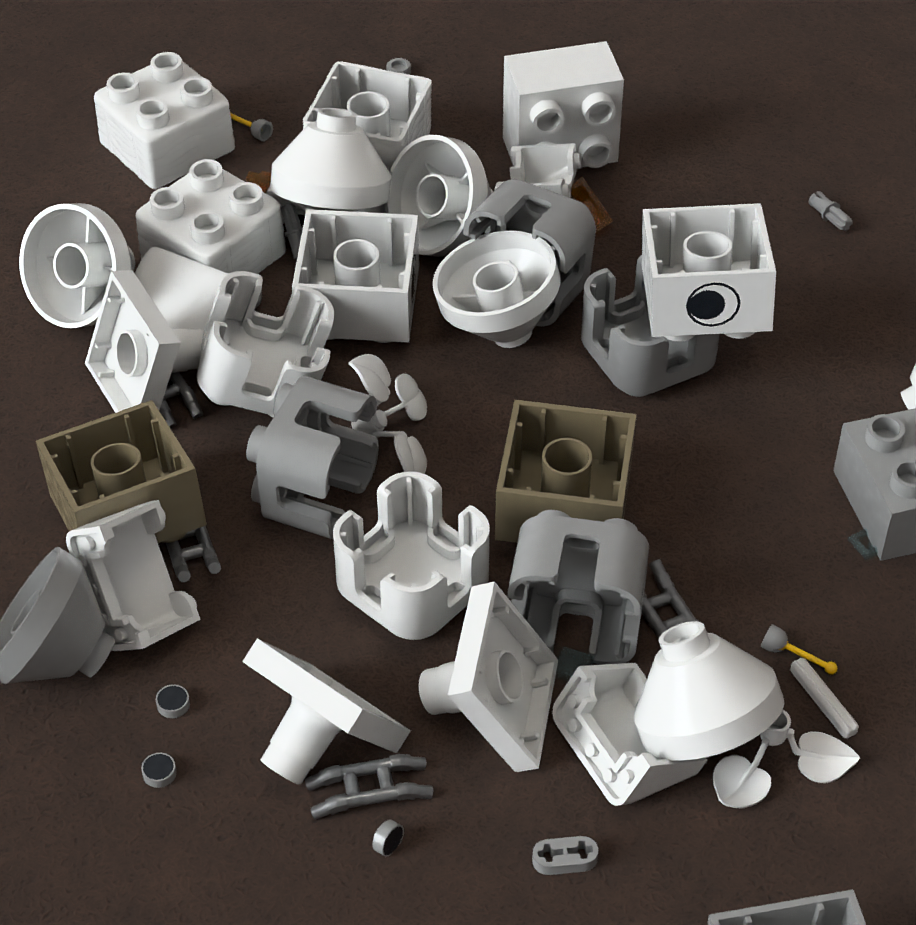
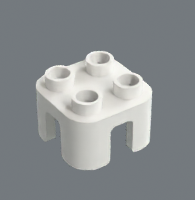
[197,271,334,418]
[333,471,490,640]

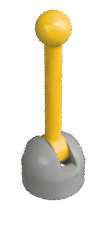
[230,112,273,141]
[761,624,838,674]

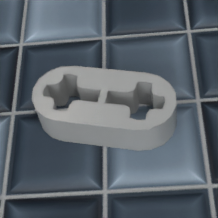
[532,836,598,875]

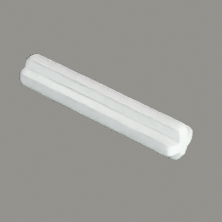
[790,658,859,739]

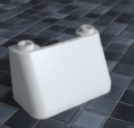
[495,143,581,198]
[135,247,228,332]
[66,500,200,651]
[552,663,707,806]

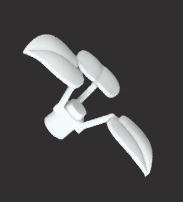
[348,354,427,474]
[713,710,860,808]

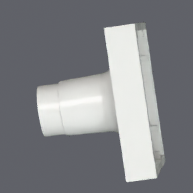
[85,270,204,413]
[419,581,558,772]
[242,638,411,785]

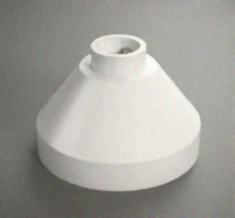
[270,108,391,209]
[385,135,493,257]
[20,203,135,328]
[433,231,561,348]
[634,621,784,760]

